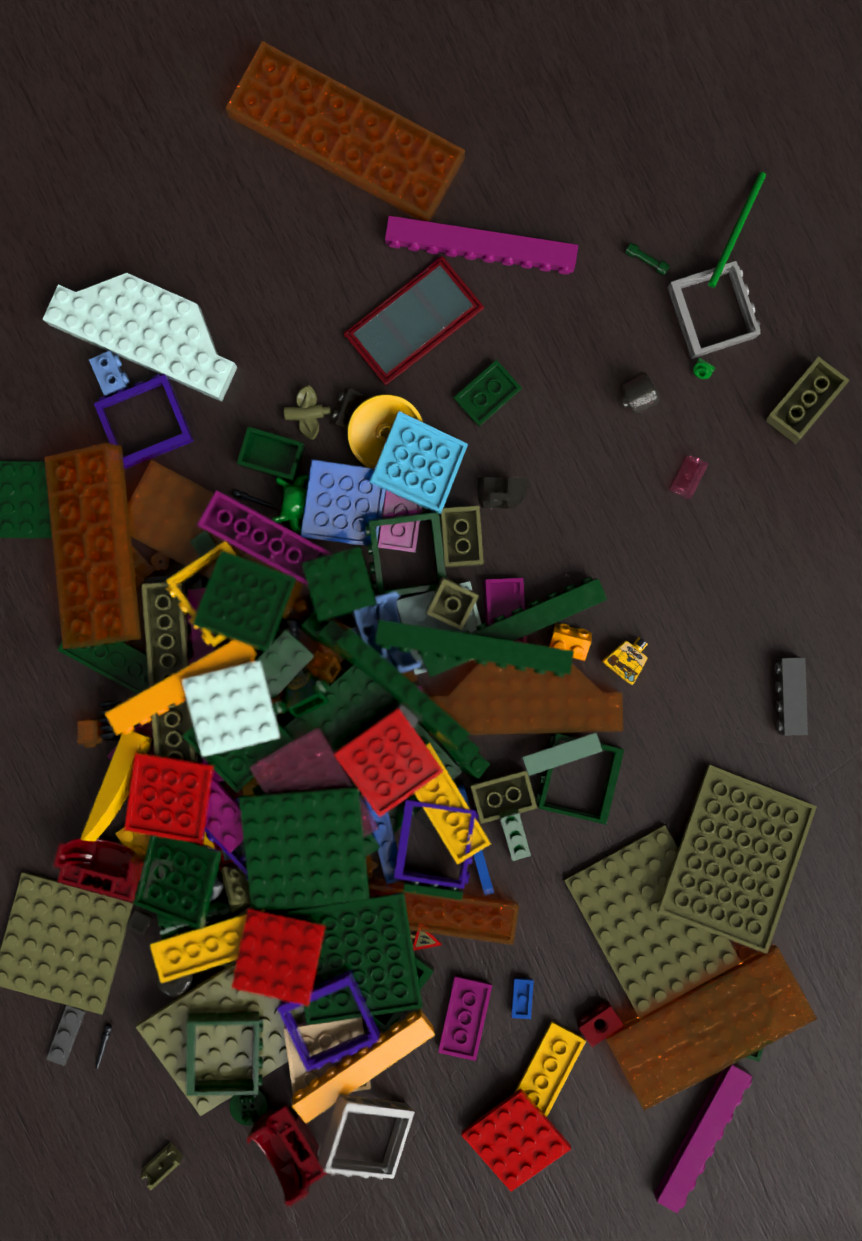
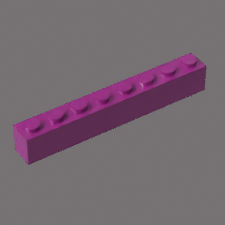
[654,1059,752,1214]

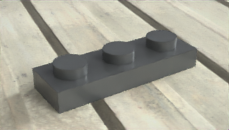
[46,1005,86,1066]

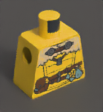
[601,637,648,685]

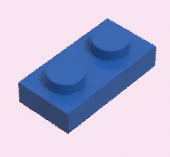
[511,977,534,1019]

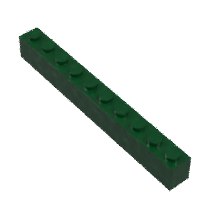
[420,576,607,677]
[375,620,574,677]

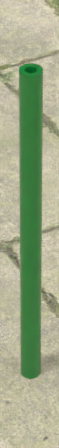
[708,172,766,288]

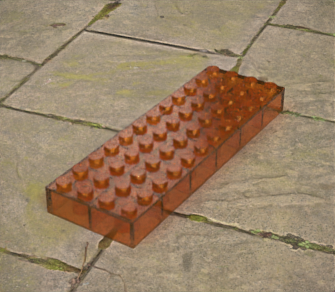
[226,41,465,222]

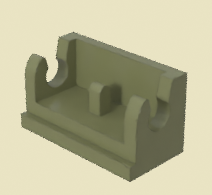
[140,1142,183,1191]

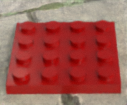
[334,707,444,817]
[125,752,214,844]
[231,908,326,1006]
[461,1088,571,1192]

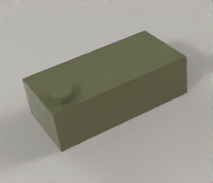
[766,357,849,444]

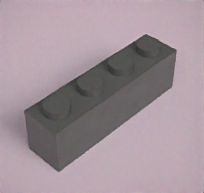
[775,658,808,736]

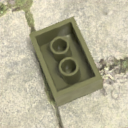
[441,506,484,568]
[470,769,537,824]

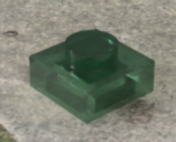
[190,530,217,557]

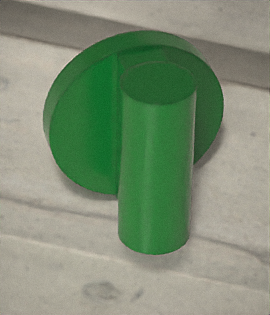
[693,358,716,379]

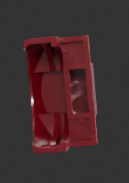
[54,838,145,902]
[247,1105,327,1206]

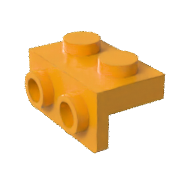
[549,623,592,661]

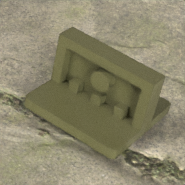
[221,867,251,913]

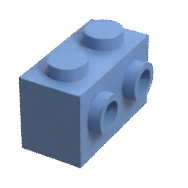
[89,351,130,397]

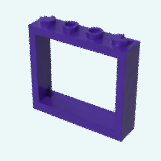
[94,374,194,470]
[394,798,478,889]
[277,970,380,1071]

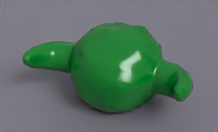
[272,474,309,536]

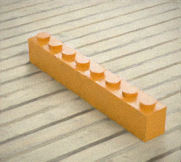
[105,640,258,735]
[292,1009,435,1123]

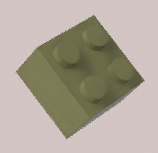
[426,576,479,630]

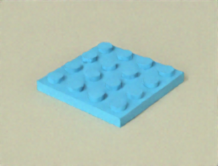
[369,411,468,514]

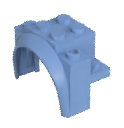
[351,592,421,682]

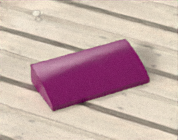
[483,578,527,643]

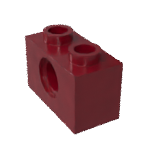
[577,1001,624,1047]

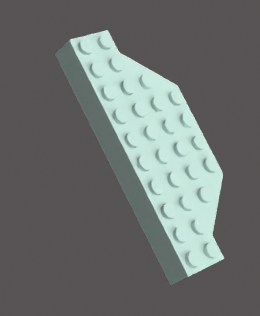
[43,273,237,402]

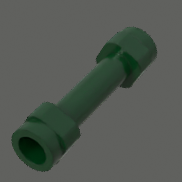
[625,243,670,275]

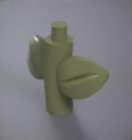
[284,385,331,440]

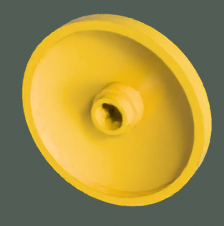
[348,394,423,468]

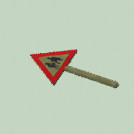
[411,923,442,951]

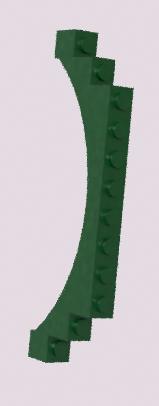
[300,611,490,781]

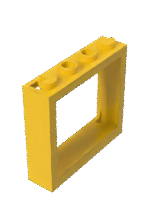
[166,541,237,647]

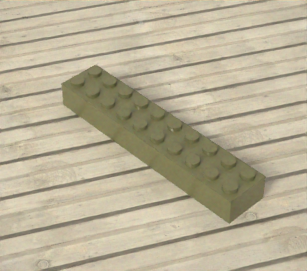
[142,582,198,762]

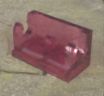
[669,456,709,500]

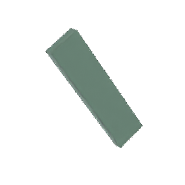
[522,732,602,776]

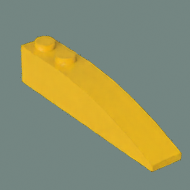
[81,731,153,842]

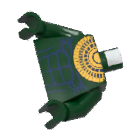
[272,669,329,718]

